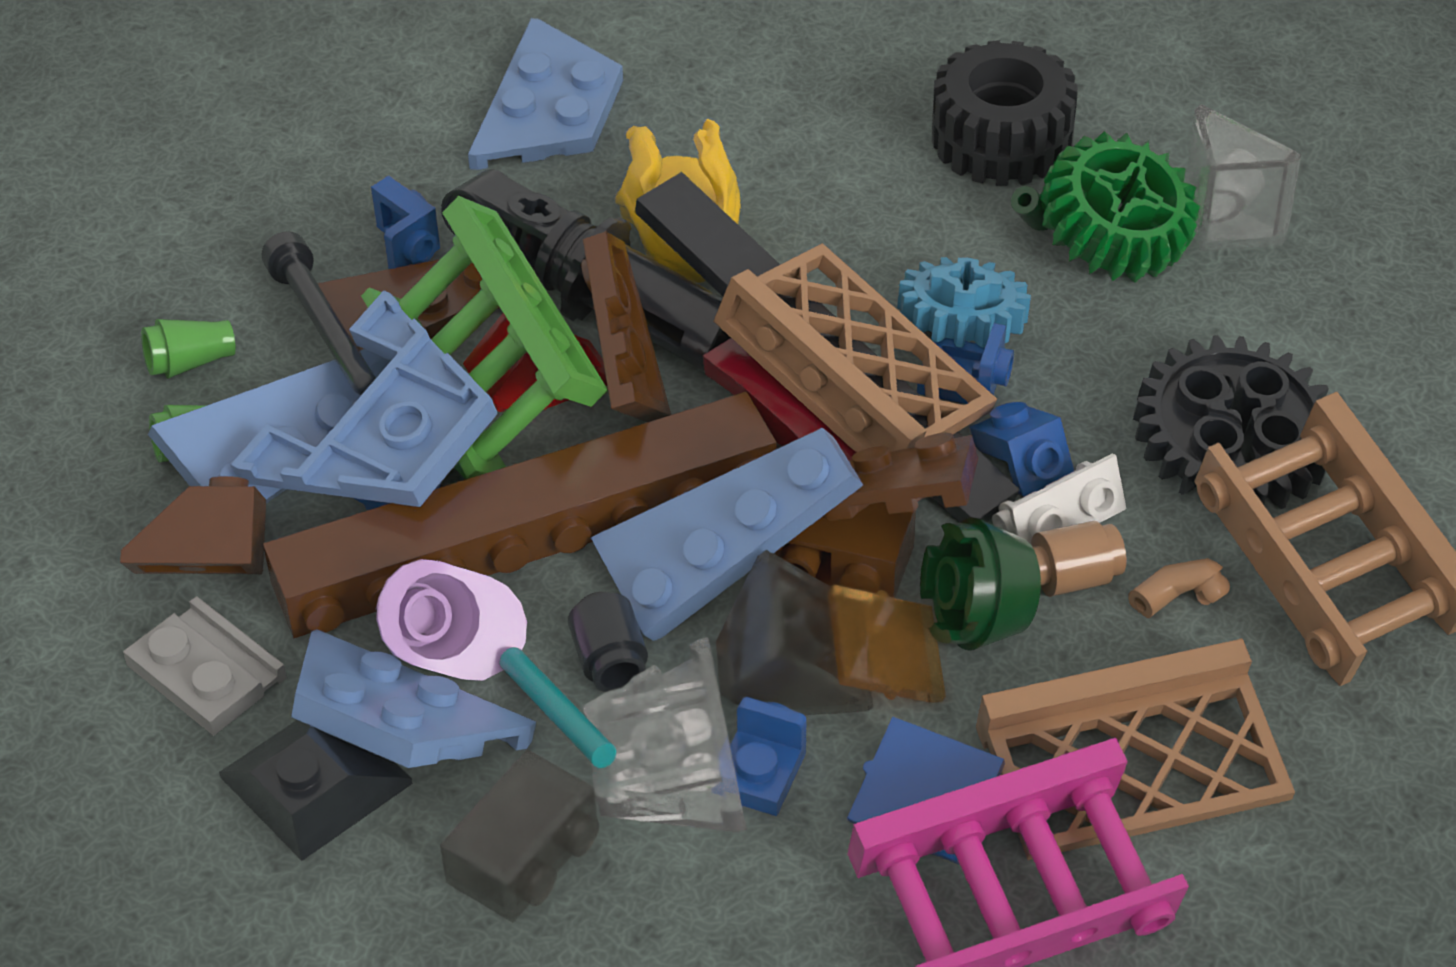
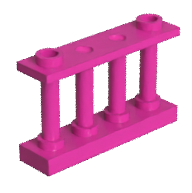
[847,738,1189,967]

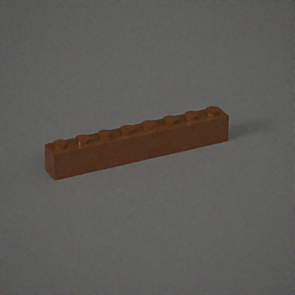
[263,391,777,638]

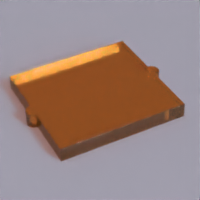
[828,585,946,703]

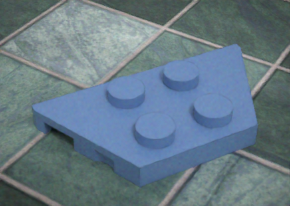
[468,18,623,170]
[291,629,536,768]

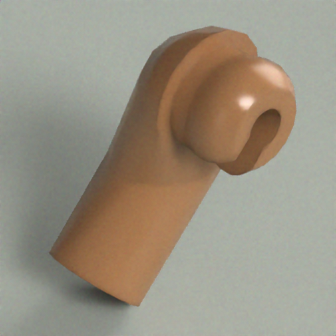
[1128,558,1230,618]

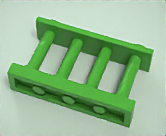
[361,196,608,479]

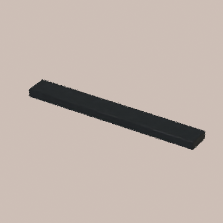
[634,172,1020,523]

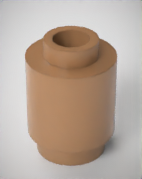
[1031,520,1126,597]

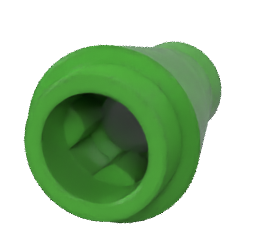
[141,319,236,379]

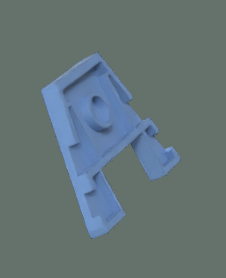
[231,290,498,507]

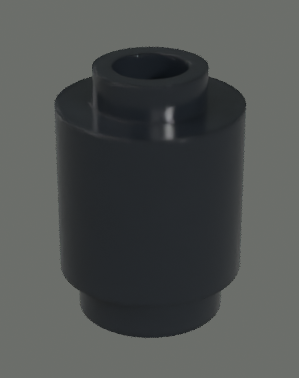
[568,591,648,693]

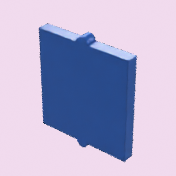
[847,716,1005,865]

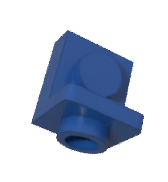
[712,697,806,816]

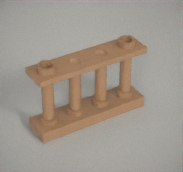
[1194,392,1456,686]

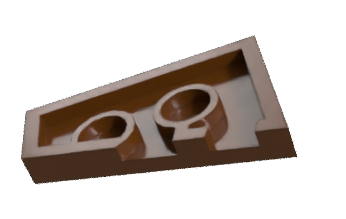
[581,231,671,422]

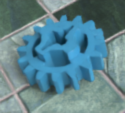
[897,257,1031,348]

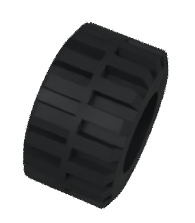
[932,40,1078,186]

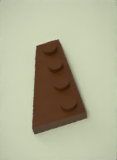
[822,433,978,521]

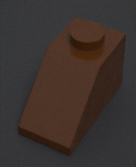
[120,476,266,575]

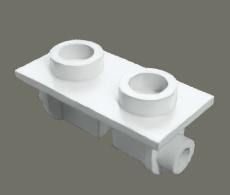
[992,453,1127,544]

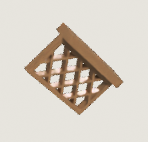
[713,243,997,453]
[975,638,1295,860]

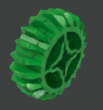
[1040,131,1201,283]

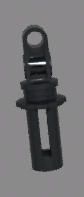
[441,169,731,371]

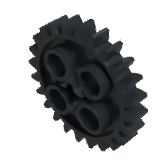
[1133,335,1329,509]

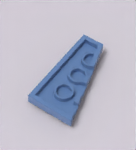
[148,349,391,503]
[591,428,863,641]

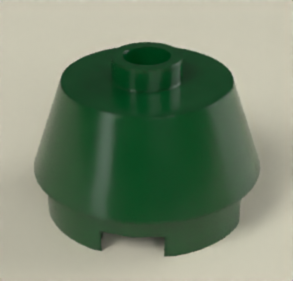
[920,517,1041,651]

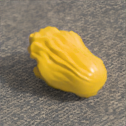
[615,119,741,283]

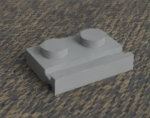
[123,596,287,736]

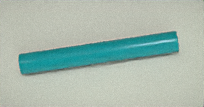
[500,647,617,768]

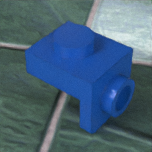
[371,176,440,269]
[917,323,1014,404]
[969,402,1074,497]

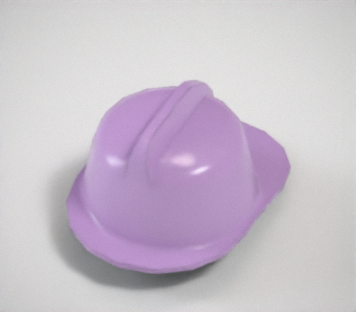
[376,559,527,681]

